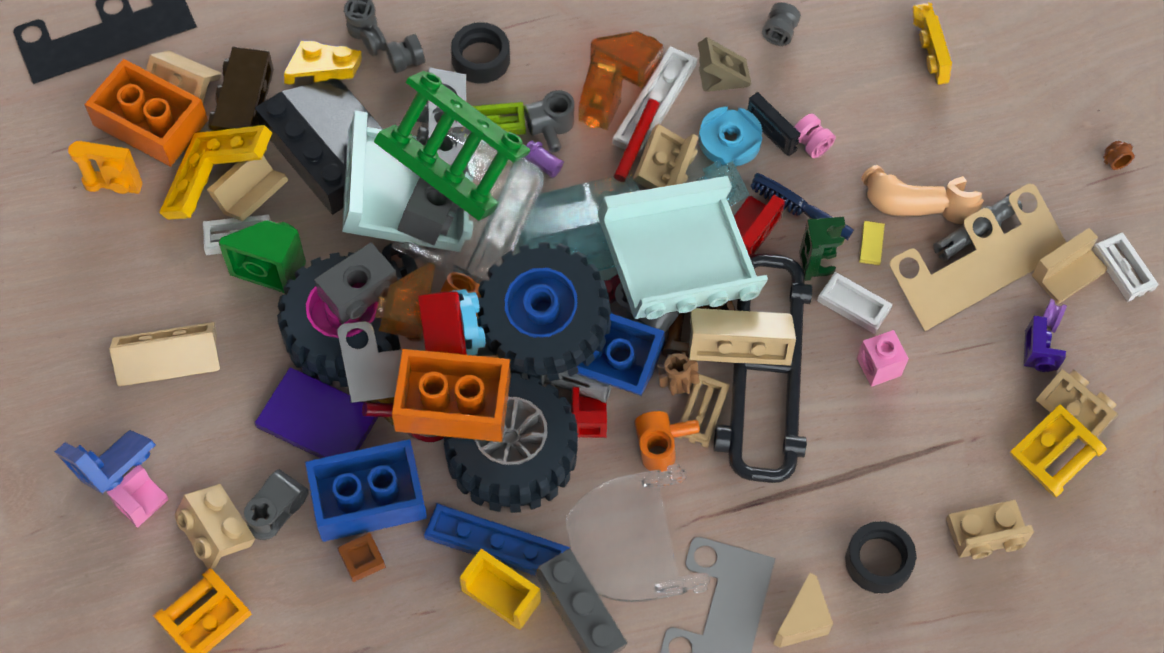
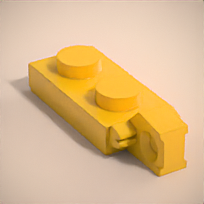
[912,2,952,85]

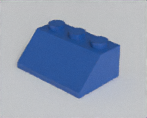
[576,313,665,396]

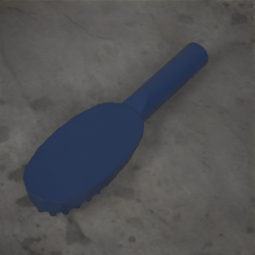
[750,173,854,240]

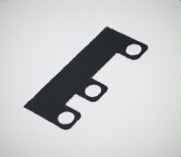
[14,0,197,84]

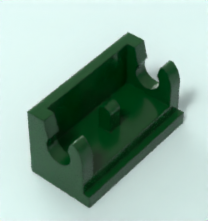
[799,217,845,281]

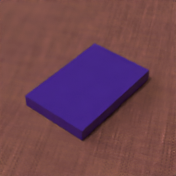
[255,367,378,458]

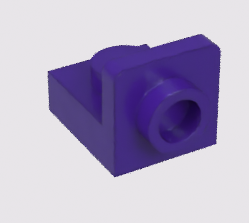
[1024,316,1066,372]

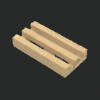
[677,374,730,448]

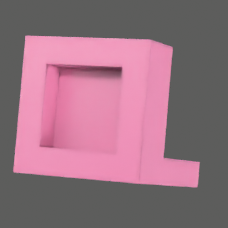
[107,465,168,528]

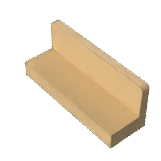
[688,308,796,366]
[109,322,220,386]

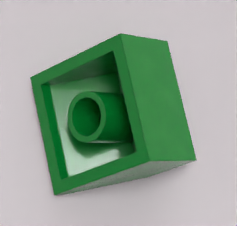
[219,220,306,293]

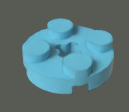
[698,107,762,170]
[449,289,486,356]

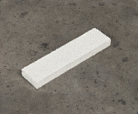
[612,46,698,157]

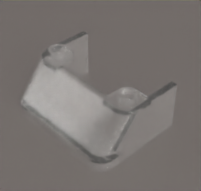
[391,127,544,284]

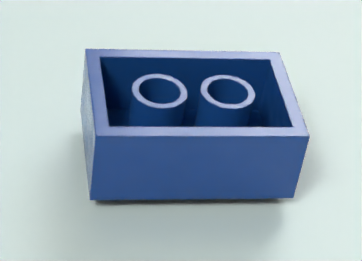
[305,439,427,542]

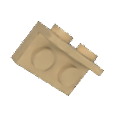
[1036,369,1118,437]
[946,499,1034,559]

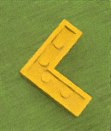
[159,125,272,220]

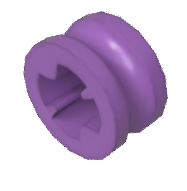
[1042,299,1067,333]

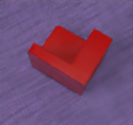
[572,387,607,438]

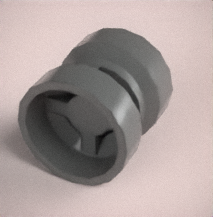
[344,0,378,39]
[762,2,801,46]
[385,34,426,73]

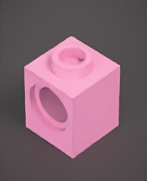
[857,330,909,387]

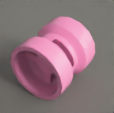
[794,113,836,158]

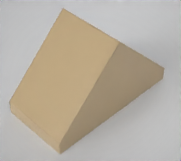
[773,573,833,648]

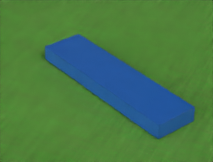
[424,503,570,576]

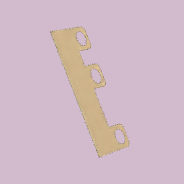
[890,184,1066,331]

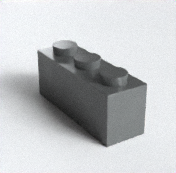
[536,548,627,653]

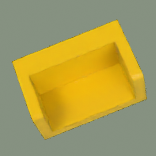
[460,549,541,630]

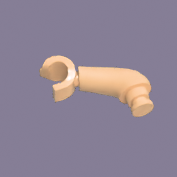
[861,165,984,224]

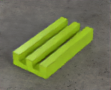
[467,102,526,135]

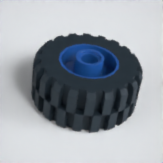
[477,242,611,381]

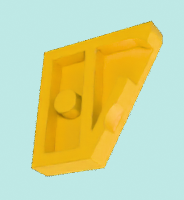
[284,41,362,85]

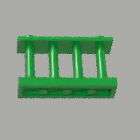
[374,71,531,221]

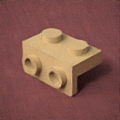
[633,124,699,189]
[175,484,256,569]

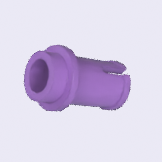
[523,140,564,178]

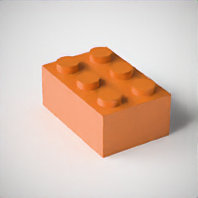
[84,58,208,167]
[392,349,511,442]

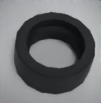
[451,22,510,84]
[845,521,917,593]

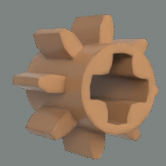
[657,352,700,396]

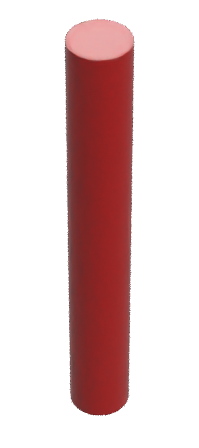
[613,99,660,182]

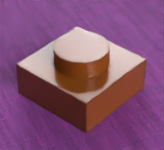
[337,532,386,583]

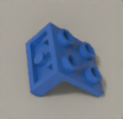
[54,430,156,494]

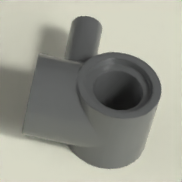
[524,90,575,153]

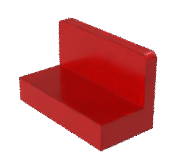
[734,195,785,257]
[418,291,467,355]

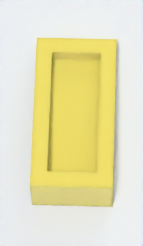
[859,221,885,265]

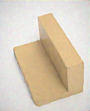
[146,51,222,103]
[207,155,289,221]
[1032,228,1107,304]

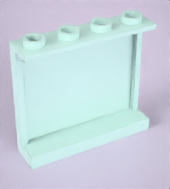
[342,110,473,252]
[597,176,768,319]

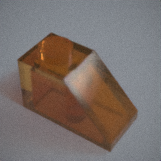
[590,31,664,89]
[578,55,623,131]
[375,262,436,340]

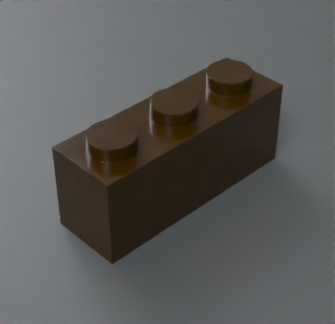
[209,47,274,131]

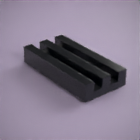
[747,92,801,156]

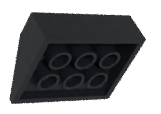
[255,79,383,215]

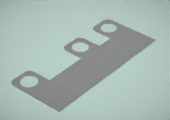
[338,315,528,403]
[660,537,775,653]

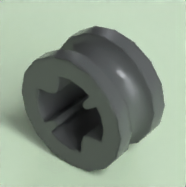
[360,24,387,56]

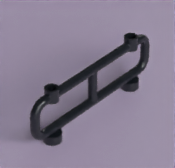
[713,254,813,483]

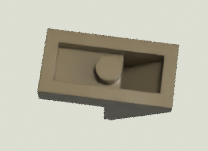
[697,37,752,91]

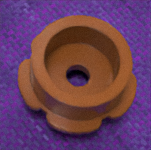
[1103,141,1135,170]

